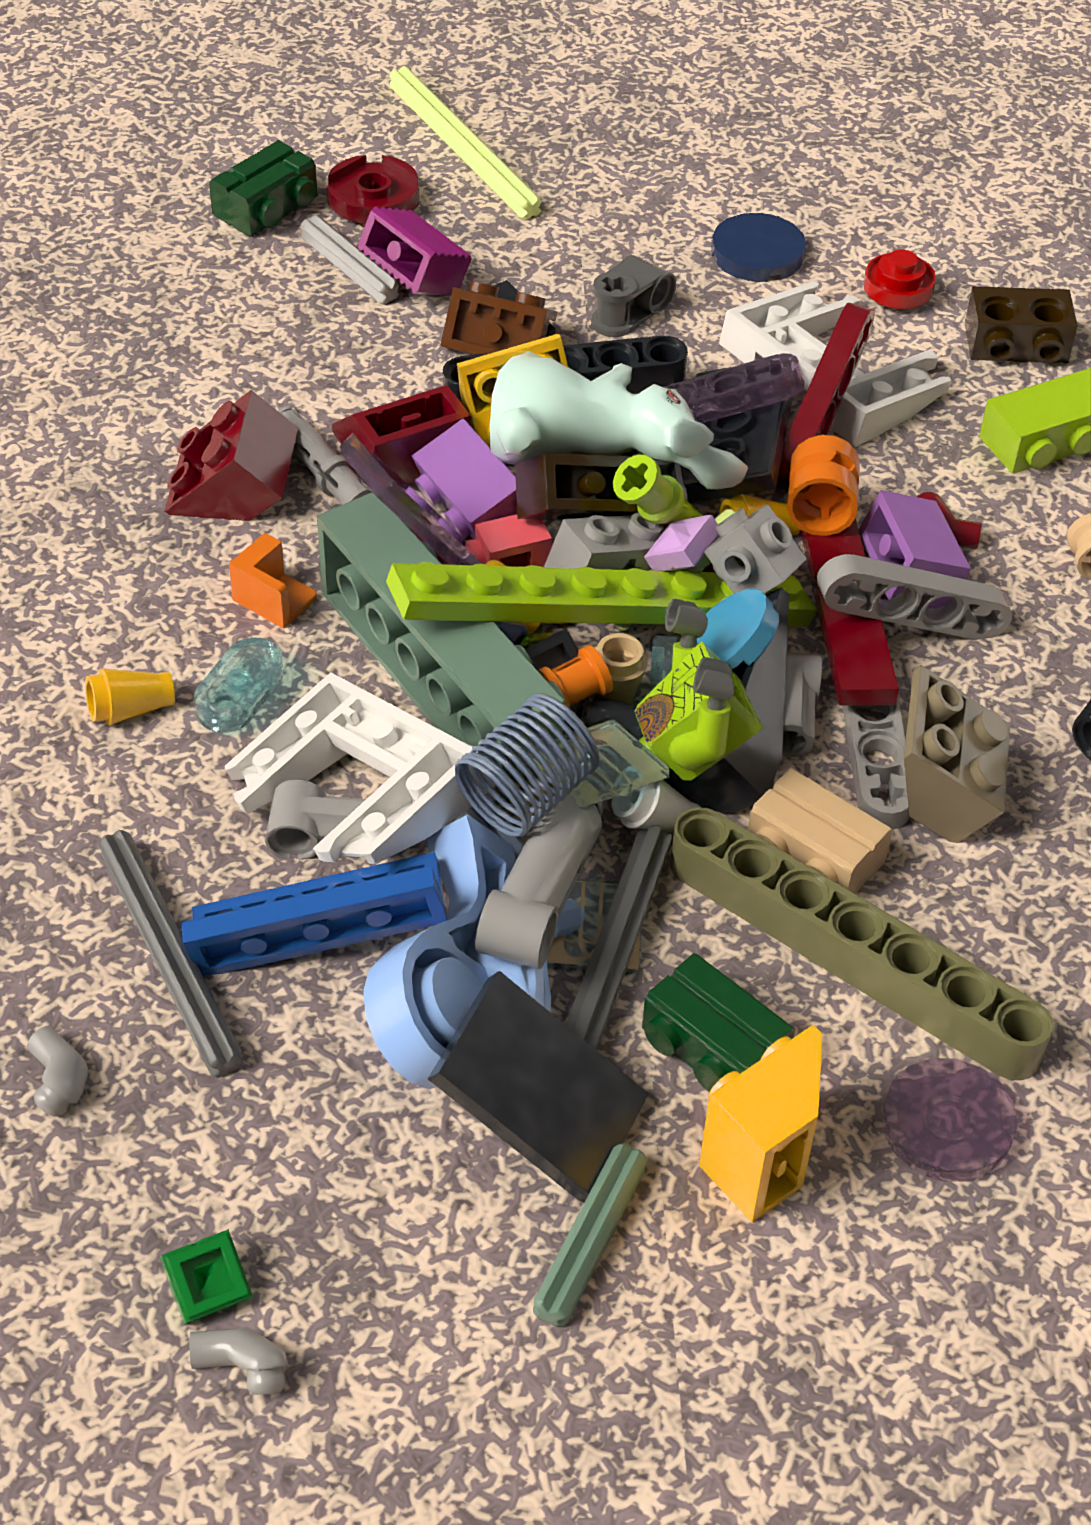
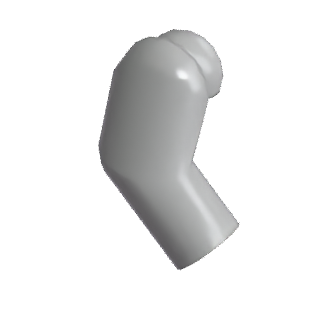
[27,1026,88,1117]
[189,1328,289,1395]

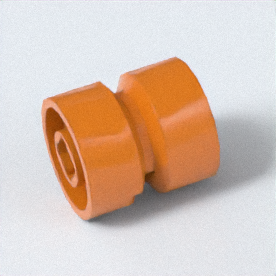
[787,435,860,536]

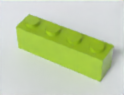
[979,368,1091,474]

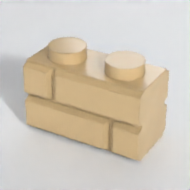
[748,768,893,894]

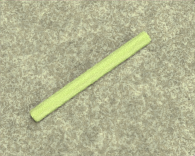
[389,66,541,220]

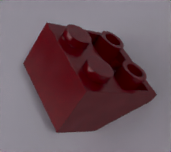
[332,385,471,494]
[164,390,298,521]

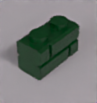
[209,140,318,237]
[642,953,796,1092]

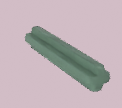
[533,1144,647,1327]

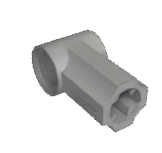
[782,652,822,757]
[265,779,366,859]

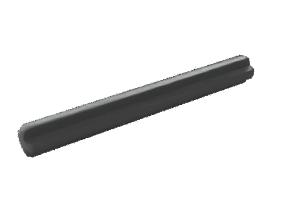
[566,825,673,1050]
[99,830,243,1078]

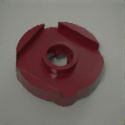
[327,155,420,228]

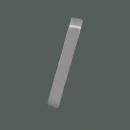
[817,554,1012,640]
[842,699,910,829]

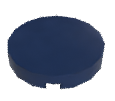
[711,213,806,282]

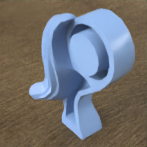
[363,814,584,1089]

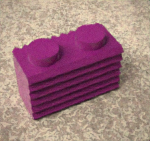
[358,206,472,296]

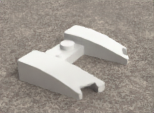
[719,281,951,447]
[225,672,496,864]

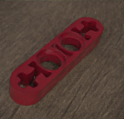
[777,302,875,487]

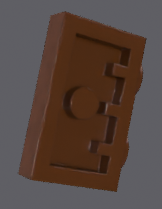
[440,281,558,354]

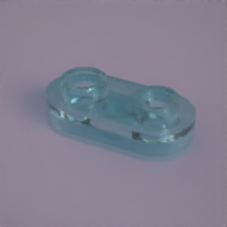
[194,637,283,733]

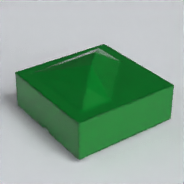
[160,1229,253,1325]

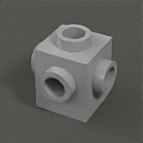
[704,504,807,594]

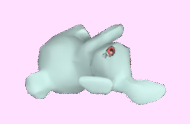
[490,351,748,489]

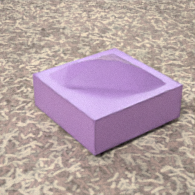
[644,515,719,571]

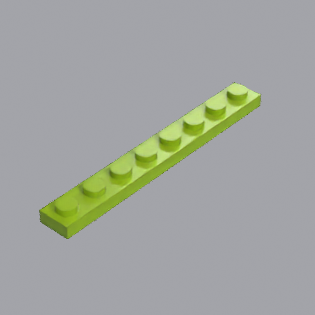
[386,562,817,627]

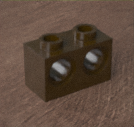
[965,286,1078,363]

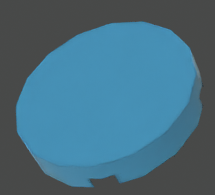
[697,589,779,676]

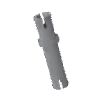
[278,406,374,505]

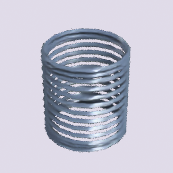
[455,693,600,837]

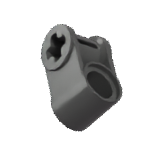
[591,255,677,337]

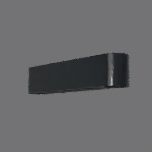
[443,335,688,405]

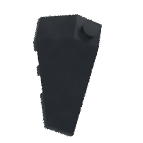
[659,588,789,815]

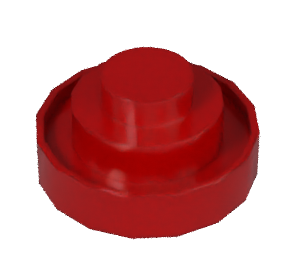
[863,249,936,309]

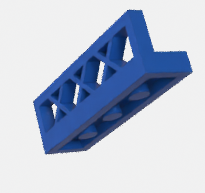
[182,852,447,976]

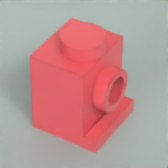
[465,514,552,568]

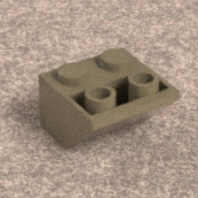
[904,665,1010,843]

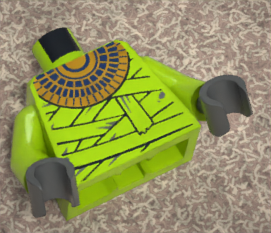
[626,599,764,781]

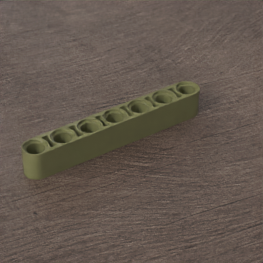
[670,808,1053,1081]

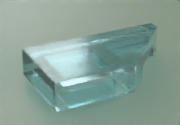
[649,634,677,690]

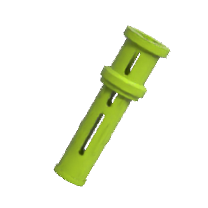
[613,455,703,527]

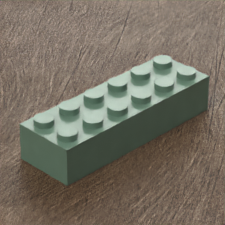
[317,491,567,807]

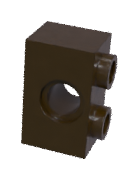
[515,453,639,520]

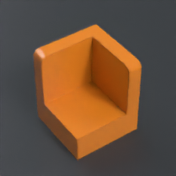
[229,533,317,629]

